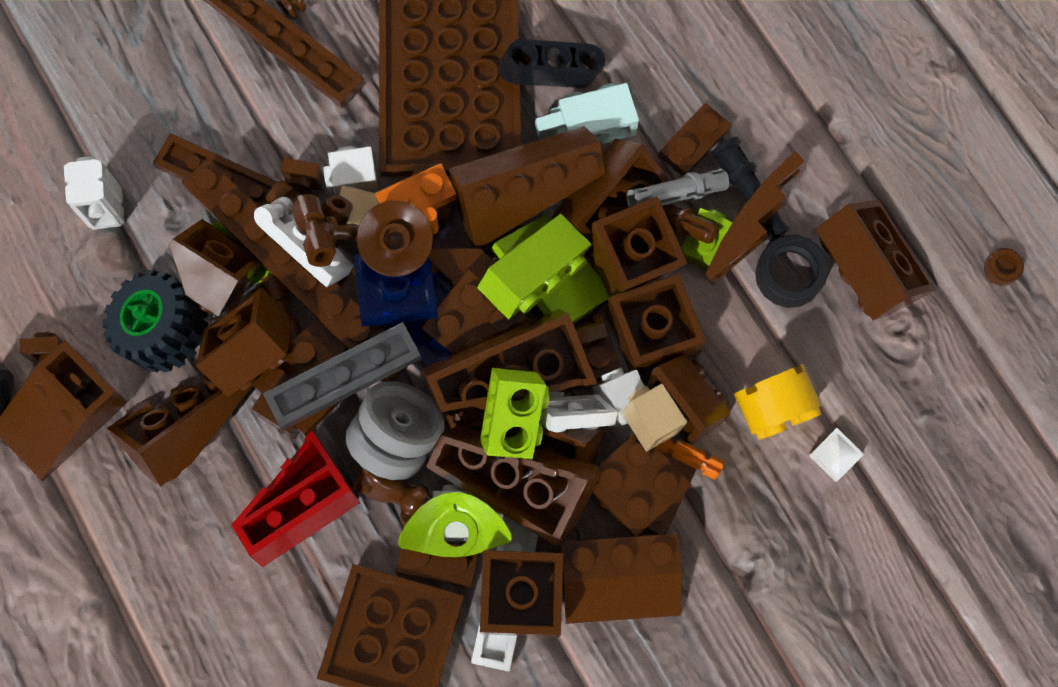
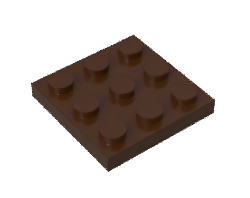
[317,564,464,687]

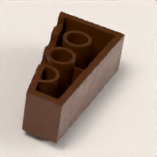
[426,424,604,546]

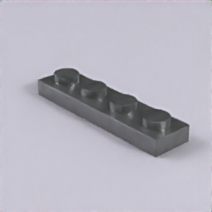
[263,322,422,430]

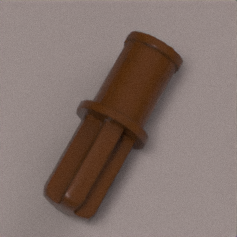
[662,204,719,244]

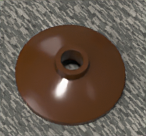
[357,201,433,277]

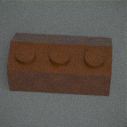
[551,139,670,259]
[815,200,936,320]
[560,534,682,624]

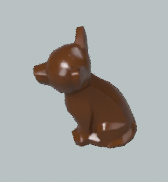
[350,469,433,527]

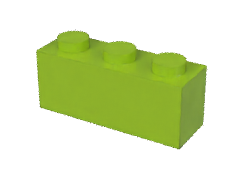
[477,213,592,320]

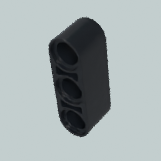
[498,39,606,88]

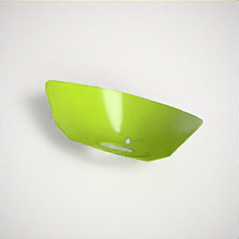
[398,492,512,557]

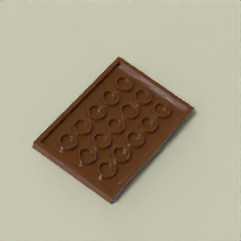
[379,0,522,177]

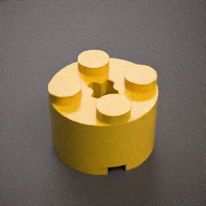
[734,364,822,440]

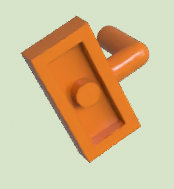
[374,163,457,234]

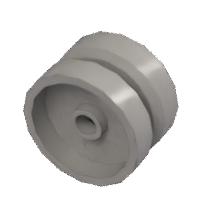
[346,381,444,480]

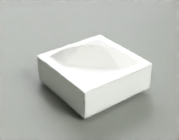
[809,428,864,482]

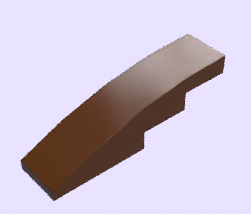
[705,151,805,285]

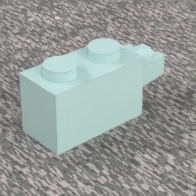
[535,83,639,144]

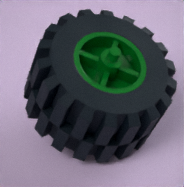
[102,270,209,373]

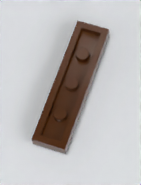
[153,133,297,207]

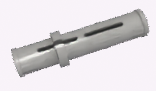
[626,168,729,207]

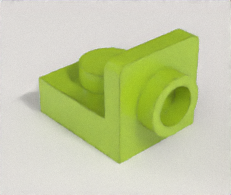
[681,208,733,270]

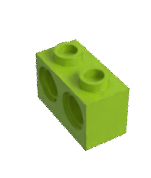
[480,368,549,459]

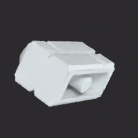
[64,156,125,230]

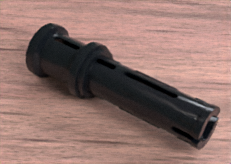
[711,136,790,241]

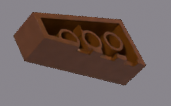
[449,126,605,249]
[421,309,597,412]

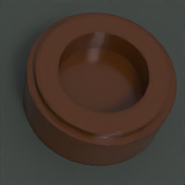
[984,248,1024,286]

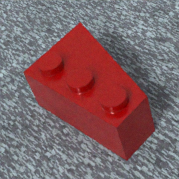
[231,430,360,568]

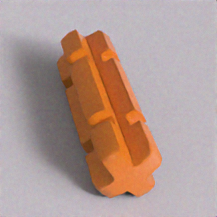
[656,436,724,479]

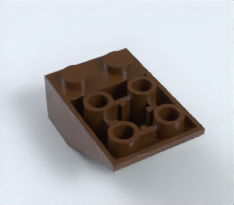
[0,340,128,481]

